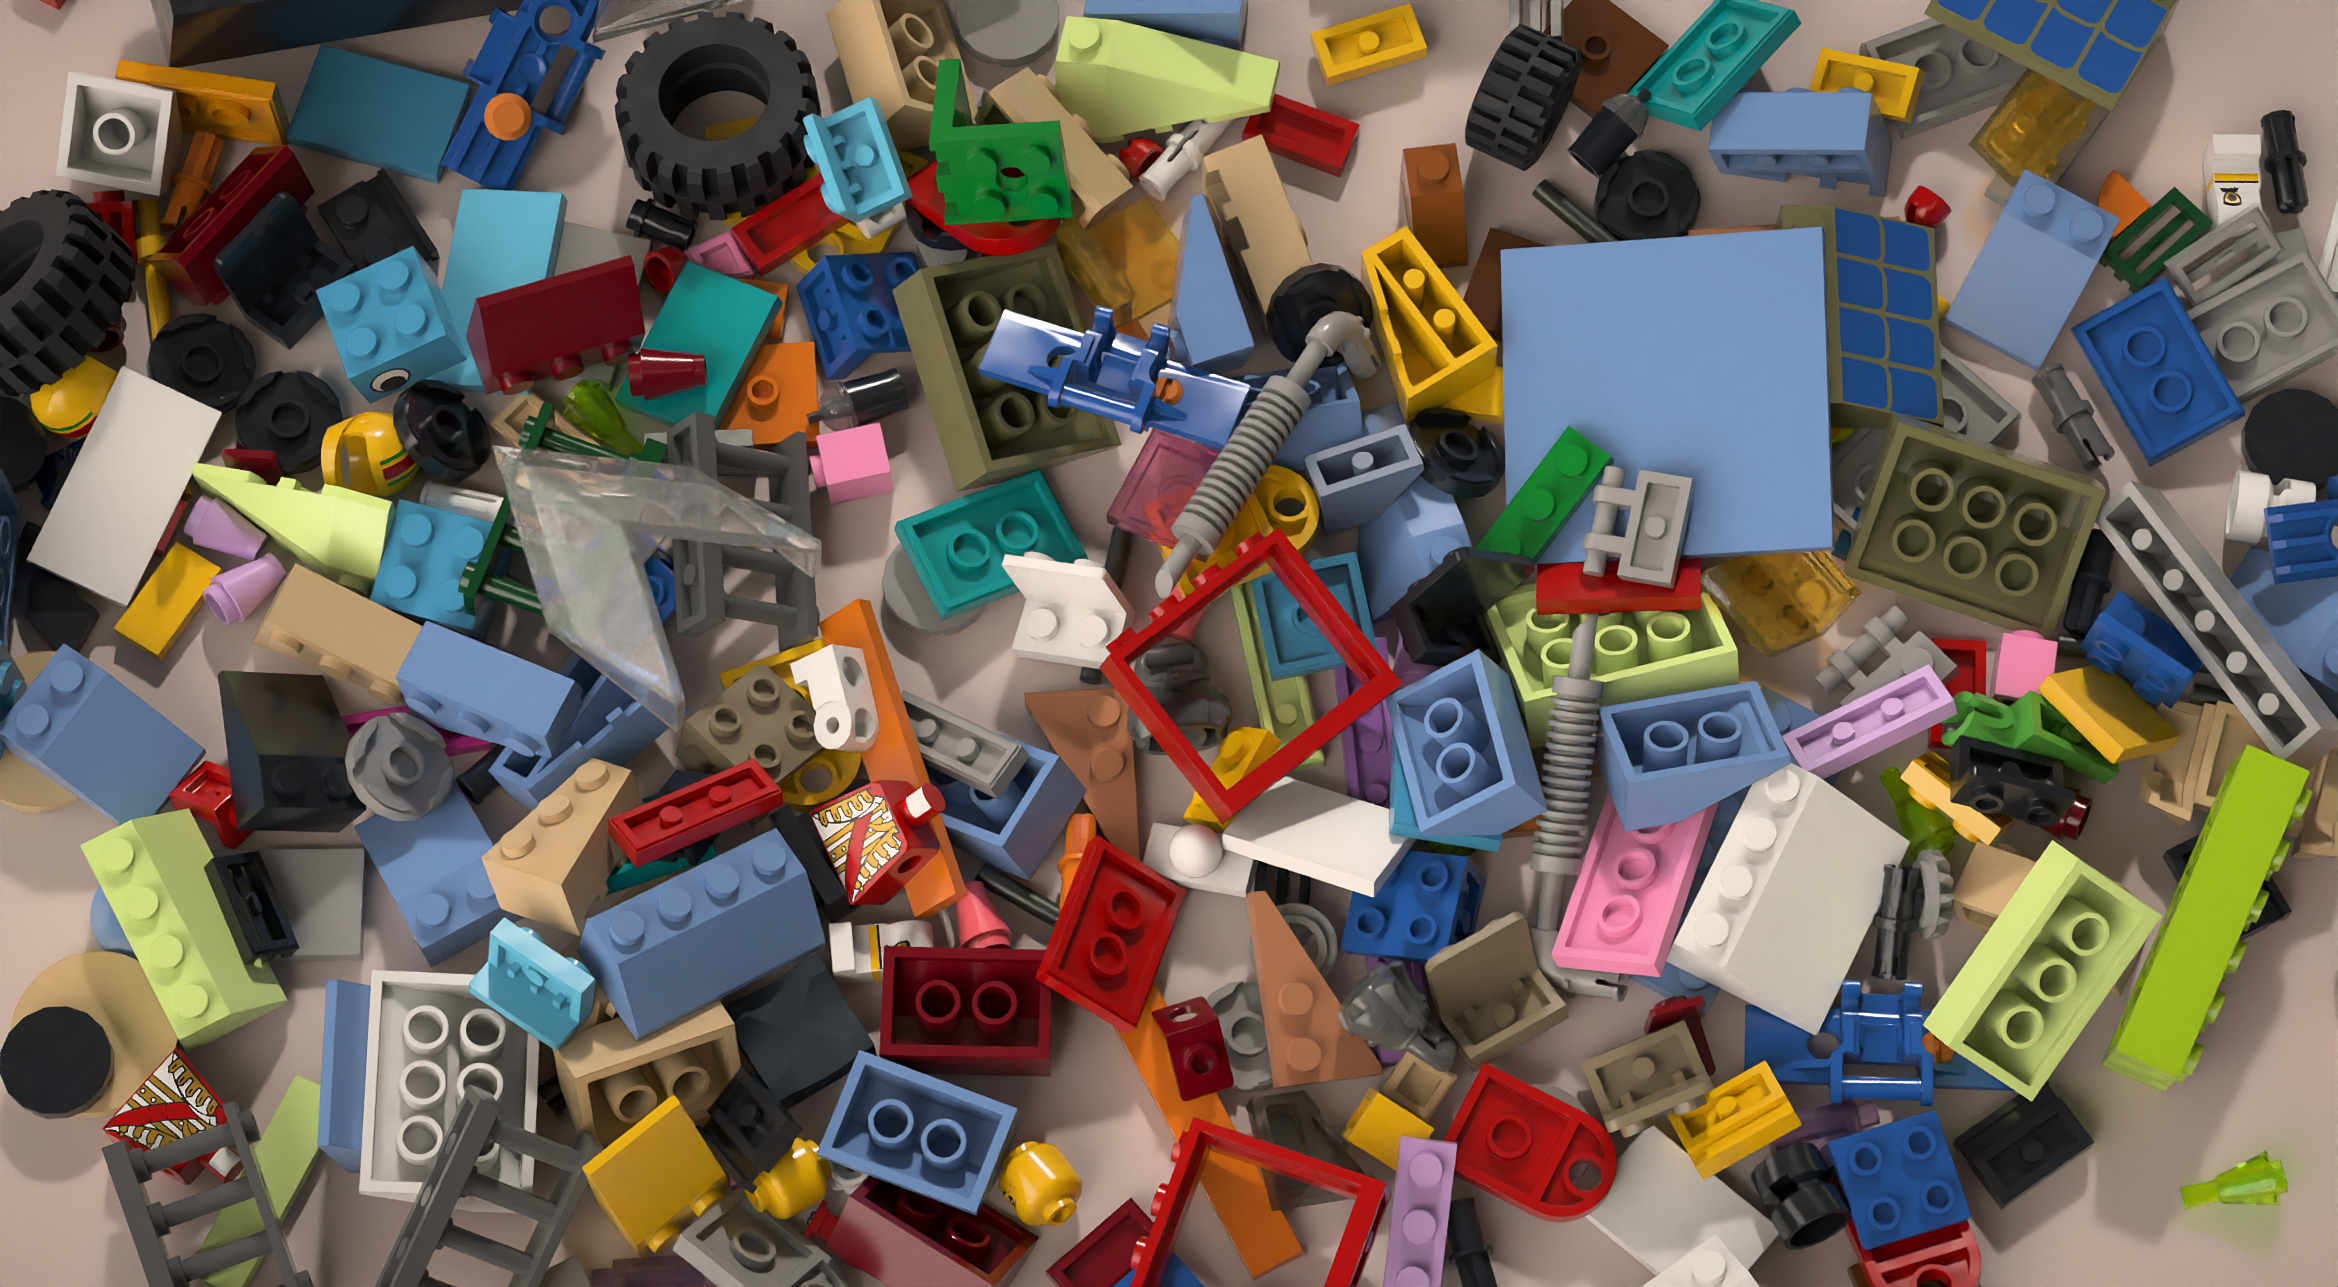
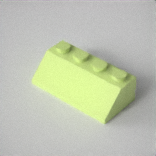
[80,808,288,1054]
[1923,840,2162,1101]

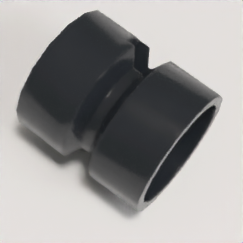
[1751,1143,1851,1250]

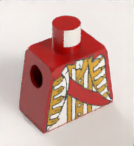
[809,780,946,905]
[102,1047,244,1186]

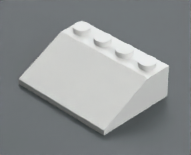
[1666,763,1910,1036]
[359,970,540,1214]

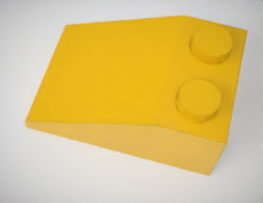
[582,1095,730,1259]

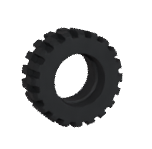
[614,11,822,220]
[0,189,136,397]

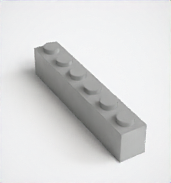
[2095,481,2338,770]

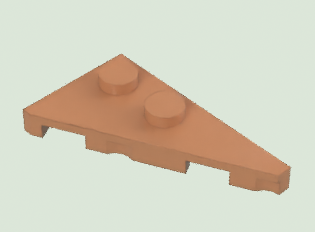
[1024,688,1140,861]
[1246,890,1383,1089]

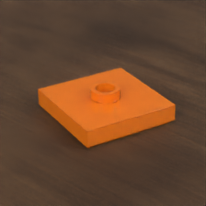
[718,341,820,451]

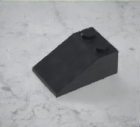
[218,671,367,833]

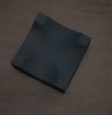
[724,953,877,1110]

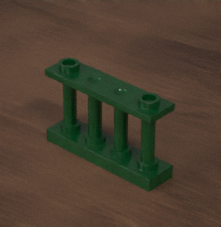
[458,401,668,658]

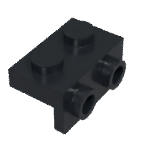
[1950,735,2075,828]

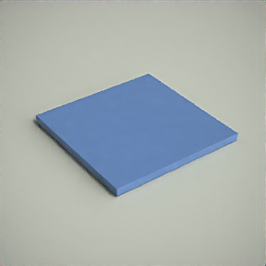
[1501,227,1835,568]

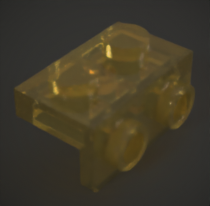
[1968,68,2096,187]

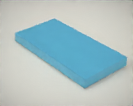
[426,188,568,395]

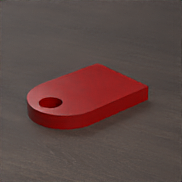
[904,159,1061,256]
[1443,1062,1617,1222]
[1830,1179,1982,1287]

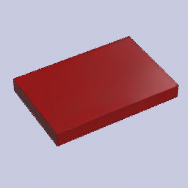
[1035,835,1187,1034]

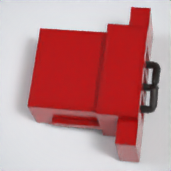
[803,1200,839,1242]

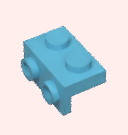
[803,97,913,223]
[469,917,595,1050]

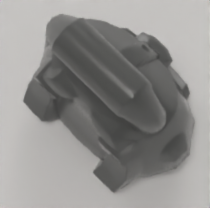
[1127,642,1233,755]
[1338,961,1459,1072]

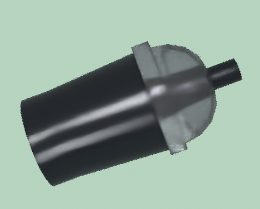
[1567,87,1652,178]
[806,368,909,432]

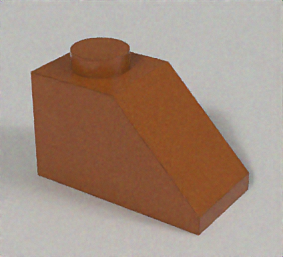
[1400,143,1468,269]

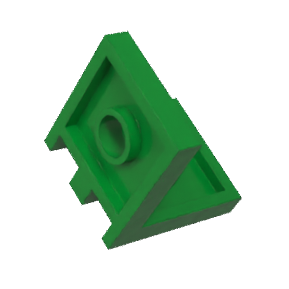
[929,59,1074,225]

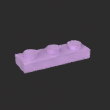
[1782,664,1957,779]
[1383,1136,1457,1287]

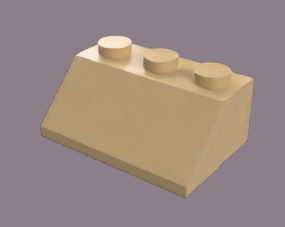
[826,0,979,151]
[973,67,1133,238]
[553,1000,741,1150]

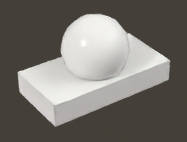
[1143,822,1259,898]

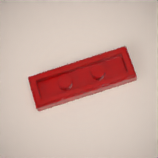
[1536,558,1702,615]
[608,758,783,868]

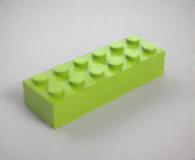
[2101,744,2312,1092]

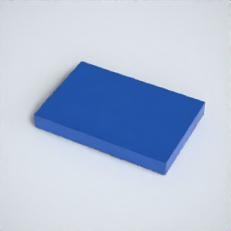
[2071,277,2245,467]

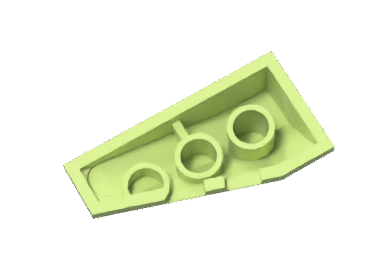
[1055,16,1281,143]
[192,462,396,598]

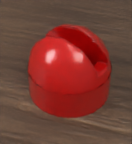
[1119,137,1164,182]
[1904,185,1951,229]
[643,246,689,293]

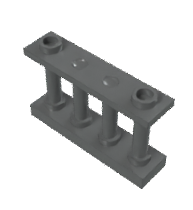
[666,412,820,652]
[375,1084,604,1287]
[101,1101,314,1287]

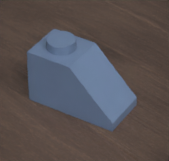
[1303,423,1424,536]

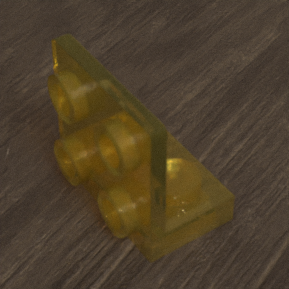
[1057,197,1179,329]
[1699,551,1861,658]

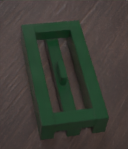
[2098,186,2213,294]

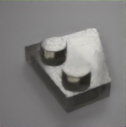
[1246,1090,1377,1211]

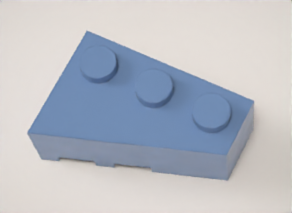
[1083,0,1248,51]
[1708,88,1892,197]
[396,620,583,759]
[488,644,690,811]

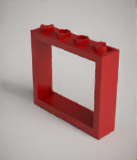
[1099,527,1402,825]
[1130,1117,1392,1287]

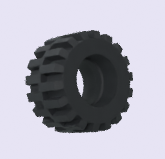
[1465,24,1581,171]

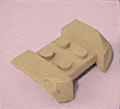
[2138,700,2338,859]

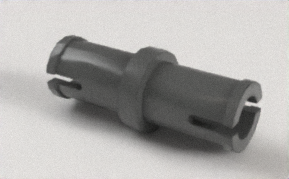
[2031,363,2115,470]

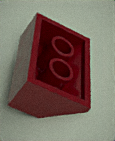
[147,145,315,306]
[466,255,646,395]
[879,946,1053,1077]
[826,1176,1040,1287]

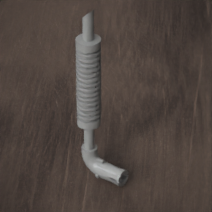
[1155,311,1382,599]
[1530,614,1629,1002]

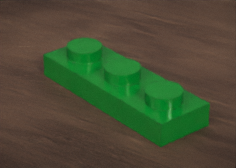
[1475,425,1614,590]

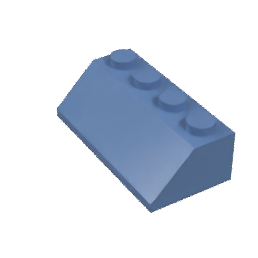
[577,828,826,1041]

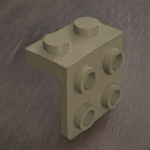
[675,665,826,827]
[1425,912,1569,1072]
[1580,1019,1714,1138]

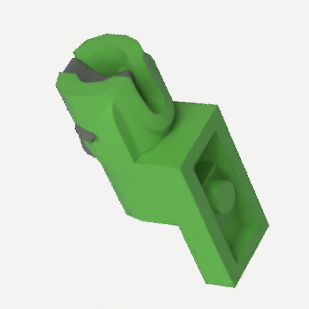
[1940,690,2119,785]

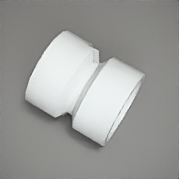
[2225,470,2316,545]

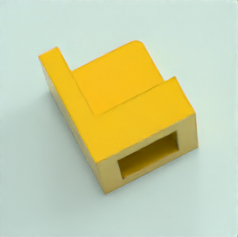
[1340,1087,1435,1171]

